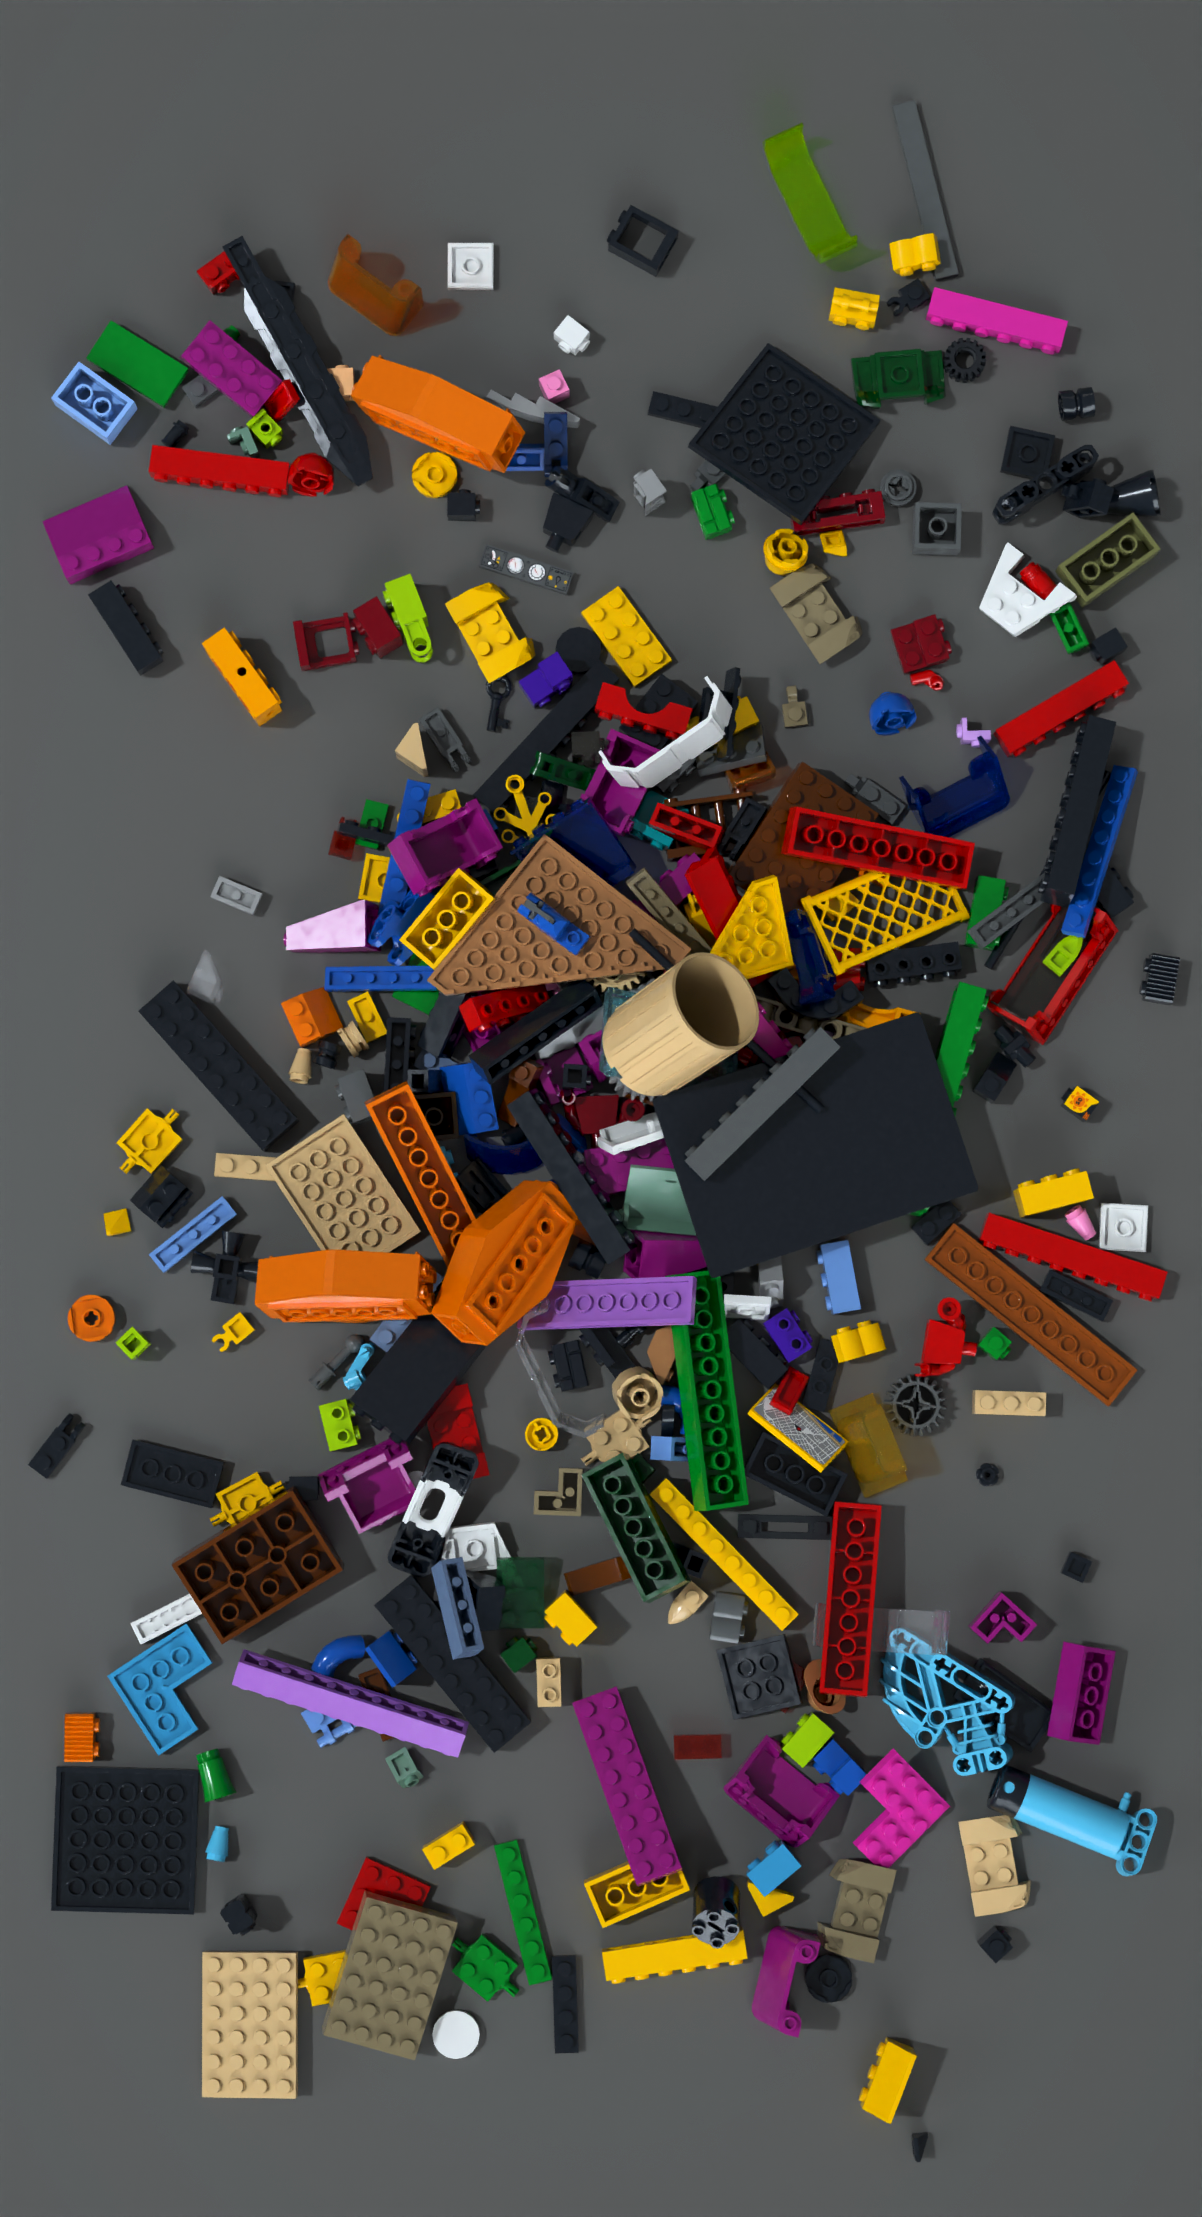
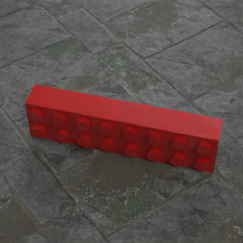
[781,807,975,889]
[819,1501,882,1698]

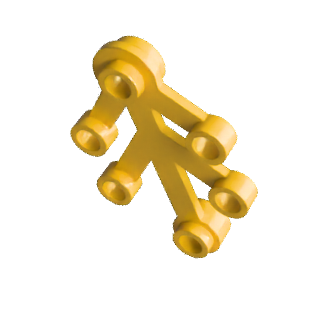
[494,775,559,855]

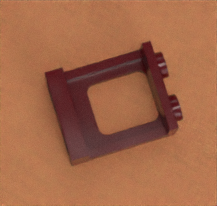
[293,612,360,671]

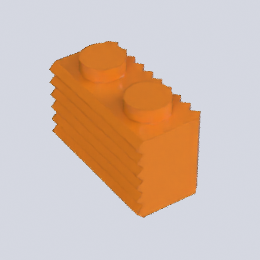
[64,1712,100,1762]

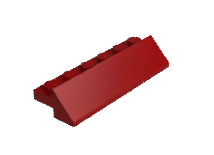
[684,847,773,988]

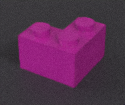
[968,1591,1037,1644]

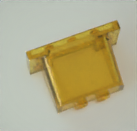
[829,1393,908,1498]

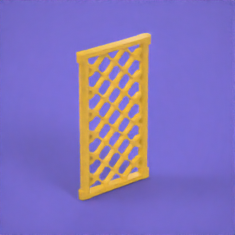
[801,872,970,976]

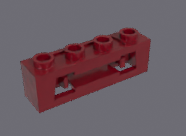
[790,489,886,536]

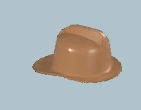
[804,1659,846,1714]

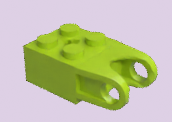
[382,574,433,663]

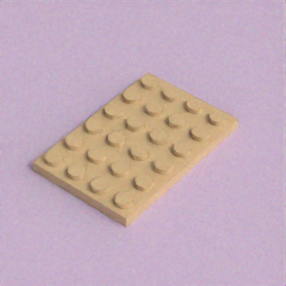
[265,1114,421,1253]
[202,1951,298,2099]

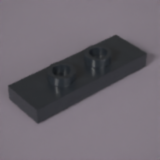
[802,1338,838,1412]

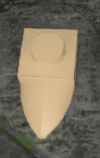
[668,1581,708,1624]

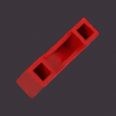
[595,682,693,740]

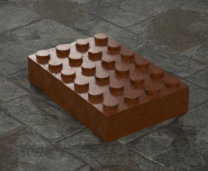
[728,762,879,931]
[172,1486,344,1644]

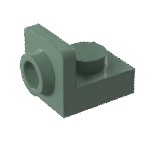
[227,426,261,458]
[385,1747,423,1788]

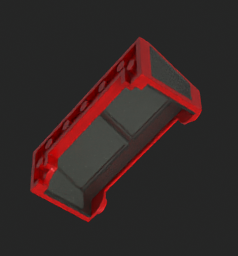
[987,904,1118,1045]

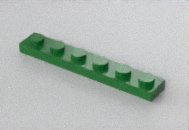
[494,1839,552,1986]

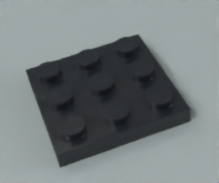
[716,1634,803,1720]

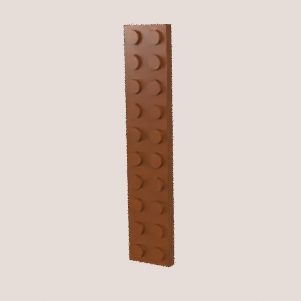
[924,1223,1137,1407]

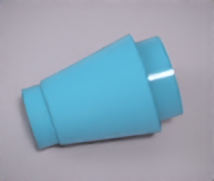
[205,1826,229,1862]

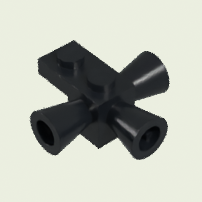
[191,1231,258,1304]

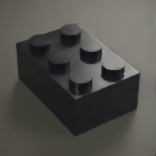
[619,674,698,750]

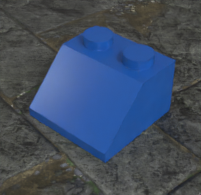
[365,1629,418,1688]

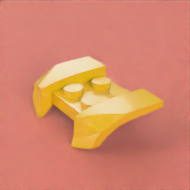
[445,582,535,684]

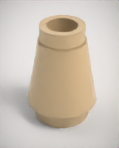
[288,1048,312,1084]

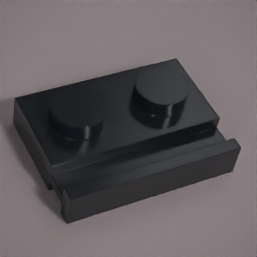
[455,1157,508,1214]

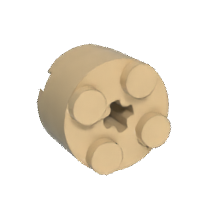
[612,1366,663,1420]

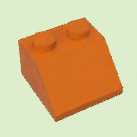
[281,987,344,1048]

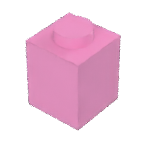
[539,369,570,404]

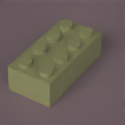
[1055,512,1160,608]

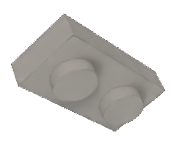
[210,876,263,916]

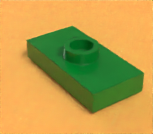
[355,799,389,850]

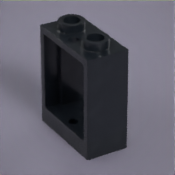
[607,205,679,277]

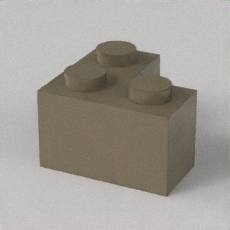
[534,1467,583,1516]

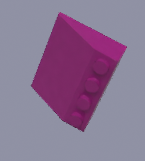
[42,485,155,584]

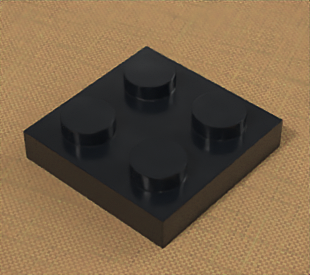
[1000,426,1055,482]

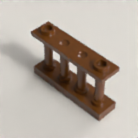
[662,788,753,861]

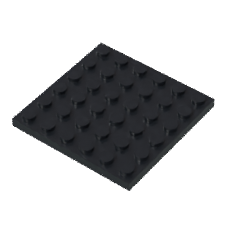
[688,343,880,525]
[51,1766,199,1915]

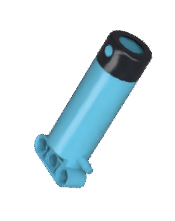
[987,1764,1157,1877]

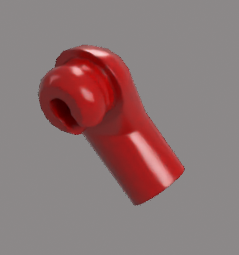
[910,670,944,691]

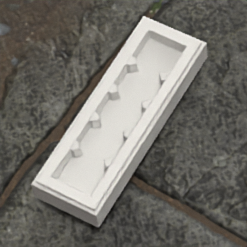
[130,1594,202,1644]

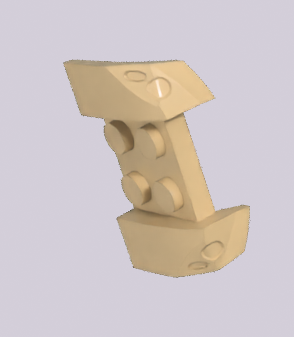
[958,1815,1031,1917]

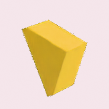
[746,1879,794,1917]

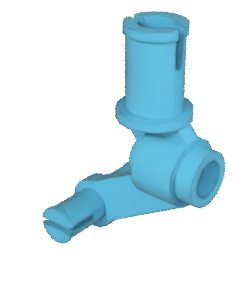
[343,1342,375,1390]

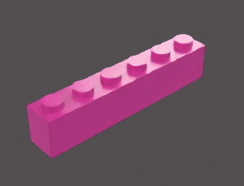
[926,287,1068,354]

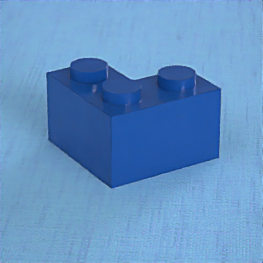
[812,1737,867,1796]

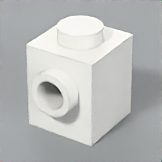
[554,315,590,356]

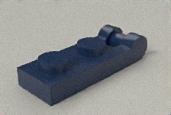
[544,412,568,477]

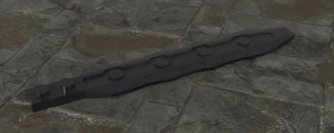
[222,236,373,487]

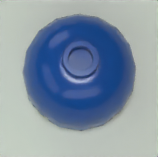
[869,692,917,735]

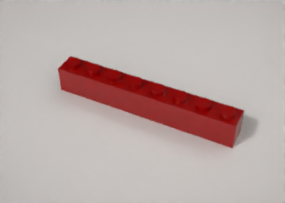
[978,1213,1168,1302]

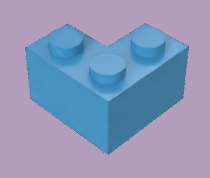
[746,1840,801,1897]

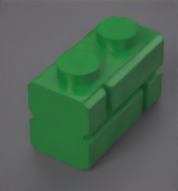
[690,484,735,540]

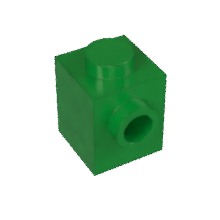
[977,1327,1012,1360]

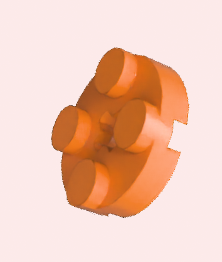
[68,1295,116,1342]

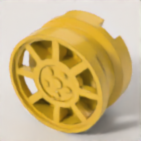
[525,1418,558,1451]

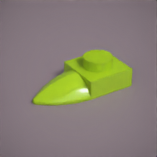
[1042,935,1083,977]

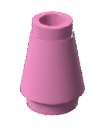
[1065,1205,1096,1241]

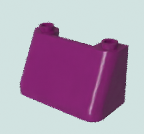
[571,729,660,837]
[724,1735,840,1848]
[752,1926,821,2038]

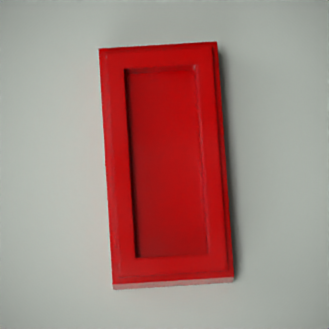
[264,379,300,422]
[769,1366,810,1416]

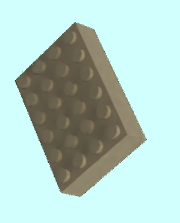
[322,1891,458,2060]

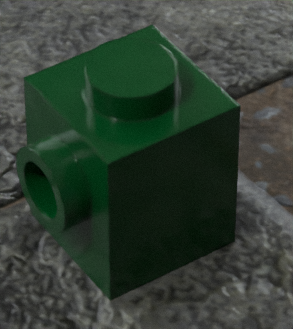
[500,1636,538,1673]

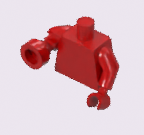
[915,1297,977,1377]

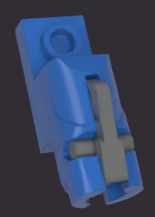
[517,893,590,956]

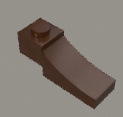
[496,1058,544,1128]
[564,1555,631,1596]

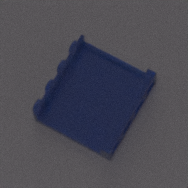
[510,797,637,886]

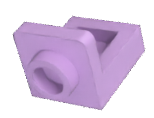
[956,718,991,748]

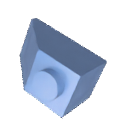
[650,1436,688,1461]

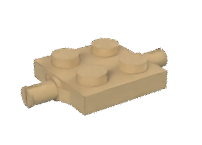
[581,1409,652,1467]

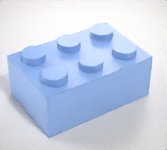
[51,362,138,445]

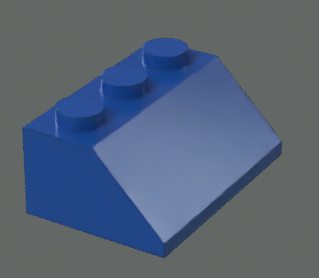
[439,1061,499,1135]

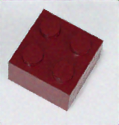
[352,596,403,659]

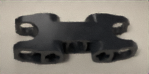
[992,445,1099,525]

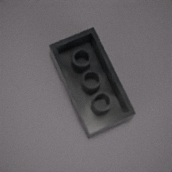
[744,1431,848,1517]

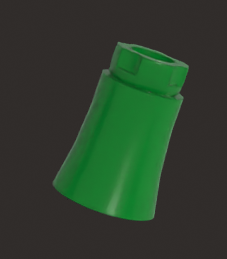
[196,1748,237,1803]

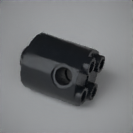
[692,1876,741,1949]

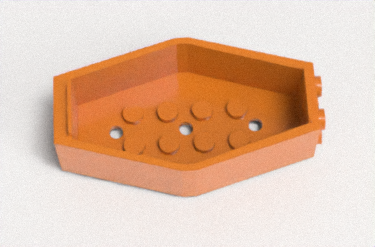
[351,355,526,473]
[431,1180,578,1346]
[254,1250,437,1323]

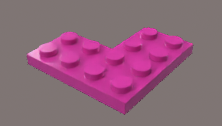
[853,1748,950,1868]

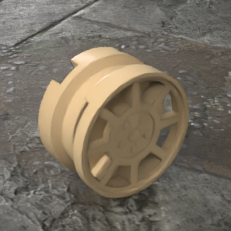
[337,1021,369,1058]

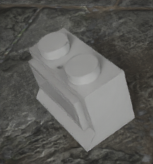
[633,469,667,516]

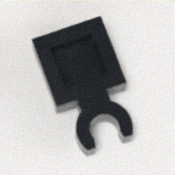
[887,278,930,316]

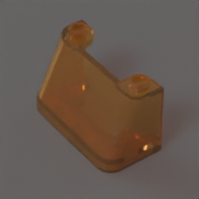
[328,234,424,336]

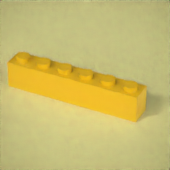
[602,1927,748,1984]

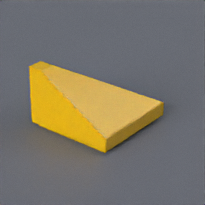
[819,529,847,557]
[103,1208,131,1236]

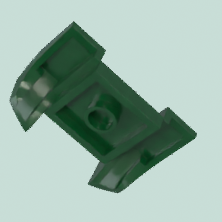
[851,349,946,409]

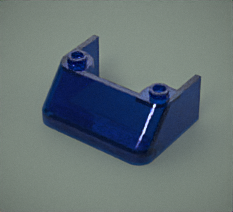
[899,736,1010,837]

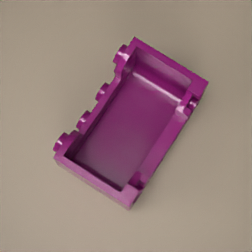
[387,798,503,897]

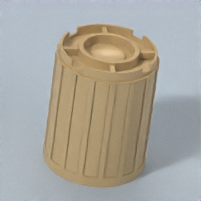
[602,952,759,1096]

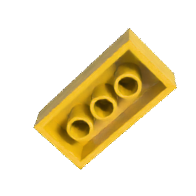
[584,1861,690,1928]

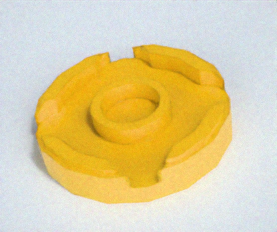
[412,452,458,498]

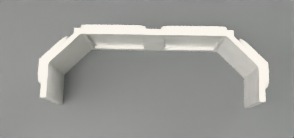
[598,676,732,789]

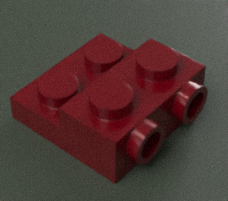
[890,614,952,675]

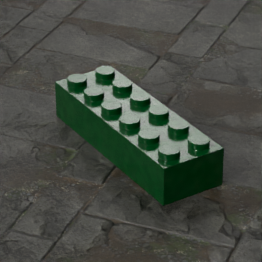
[581,1453,691,1603]

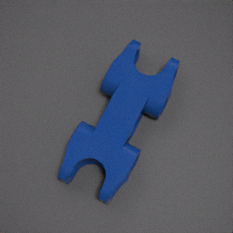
[367,882,442,966]

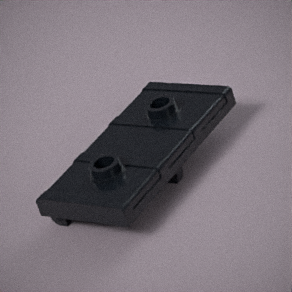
[953,1658,1052,1752]

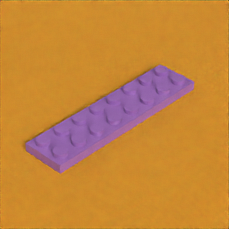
[517,1276,697,1330]

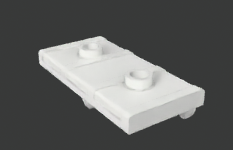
[596,1112,664,1155]

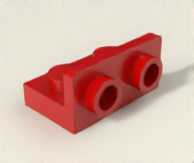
[197,251,240,295]

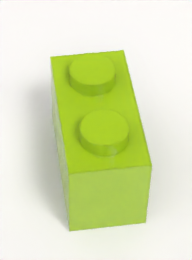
[781,1712,834,1768]

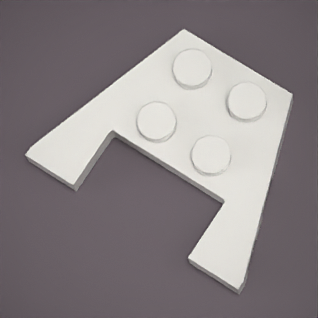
[979,543,1077,637]
[433,1522,525,1601]

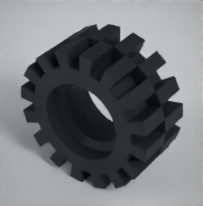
[943,338,986,383]

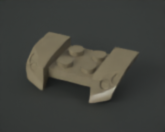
[770,563,863,664]
[818,1859,897,1963]

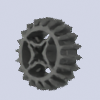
[883,1373,947,1437]

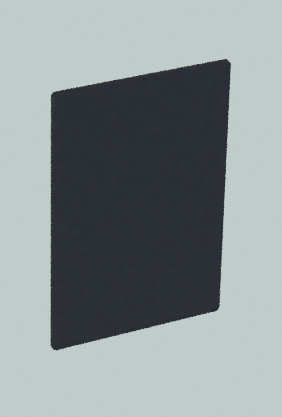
[653,1013,978,1278]

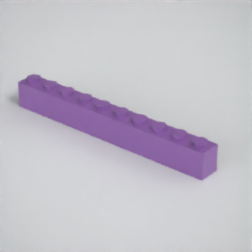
[232,1649,469,1758]

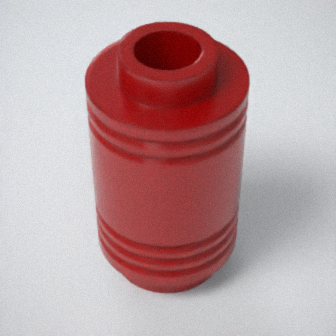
[1019,562,1057,600]

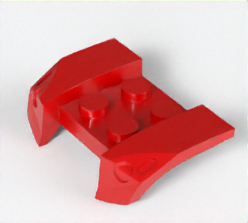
[425,1383,490,1479]

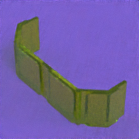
[762,123,858,264]

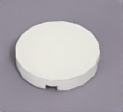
[432,2010,480,2059]

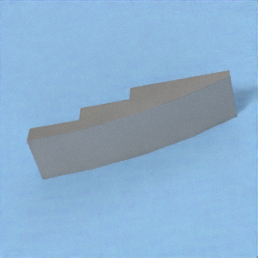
[486,390,580,428]

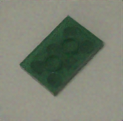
[497,1557,544,1629]

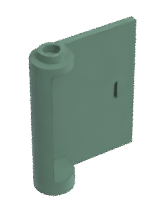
[618,1165,696,1236]

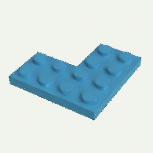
[107,1623,213,1756]

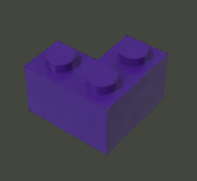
[519,652,573,708]

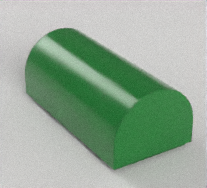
[1050,602,1089,655]

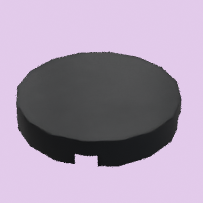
[555,627,602,673]
[805,1954,852,2003]

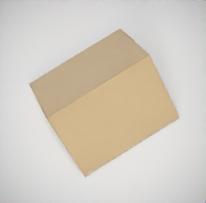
[395,723,429,777]

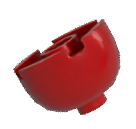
[288,453,334,497]

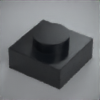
[1060,1552,1092,1583]

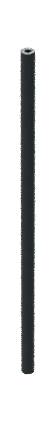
[628,928,825,1113]

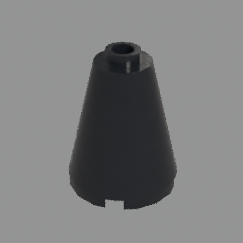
[1107,470,1161,516]

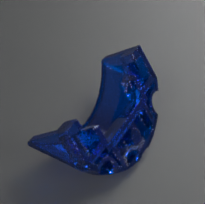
[784,908,837,1005]
[463,1133,543,1175]

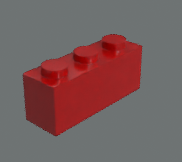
[649,803,724,851]

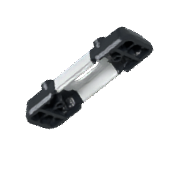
[387,1442,479,1577]

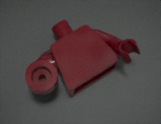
[560,1089,645,1148]

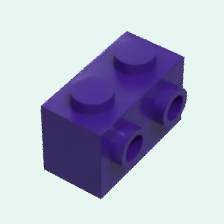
[762,1308,813,1363]

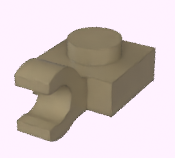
[781,685,808,728]

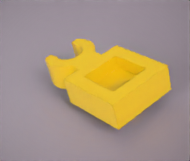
[212,1312,255,1352]

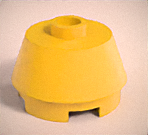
[763,529,808,576]

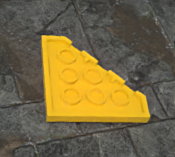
[710,875,794,979]

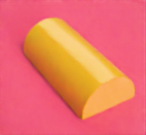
[399,868,495,970]

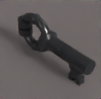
[485,674,512,732]

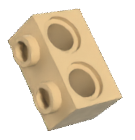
[536,1657,562,1707]

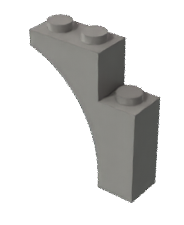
[757,1256,784,1308]

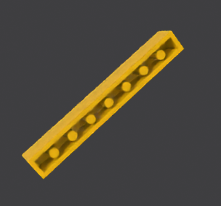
[649,1478,799,1631]

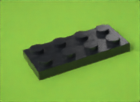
[121,1439,224,1508]

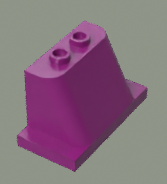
[318,1438,416,1534]

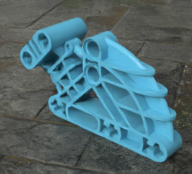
[879,1627,1015,1776]

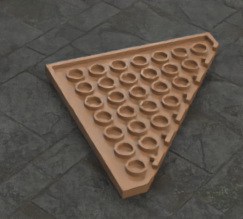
[427,834,692,996]

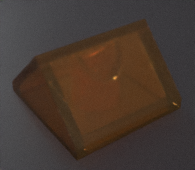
[724,751,777,793]

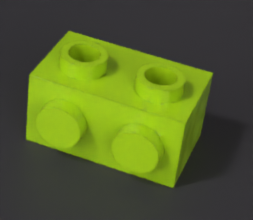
[319,1399,361,1452]

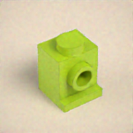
[246,409,284,449]
[115,1326,152,1360]

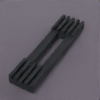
[737,1514,832,1540]

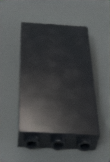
[350,1290,486,1447]

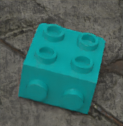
[630,791,689,851]

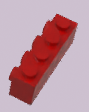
[459,984,550,1033]

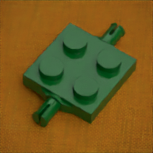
[451,1933,520,2002]

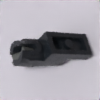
[545,466,620,522]

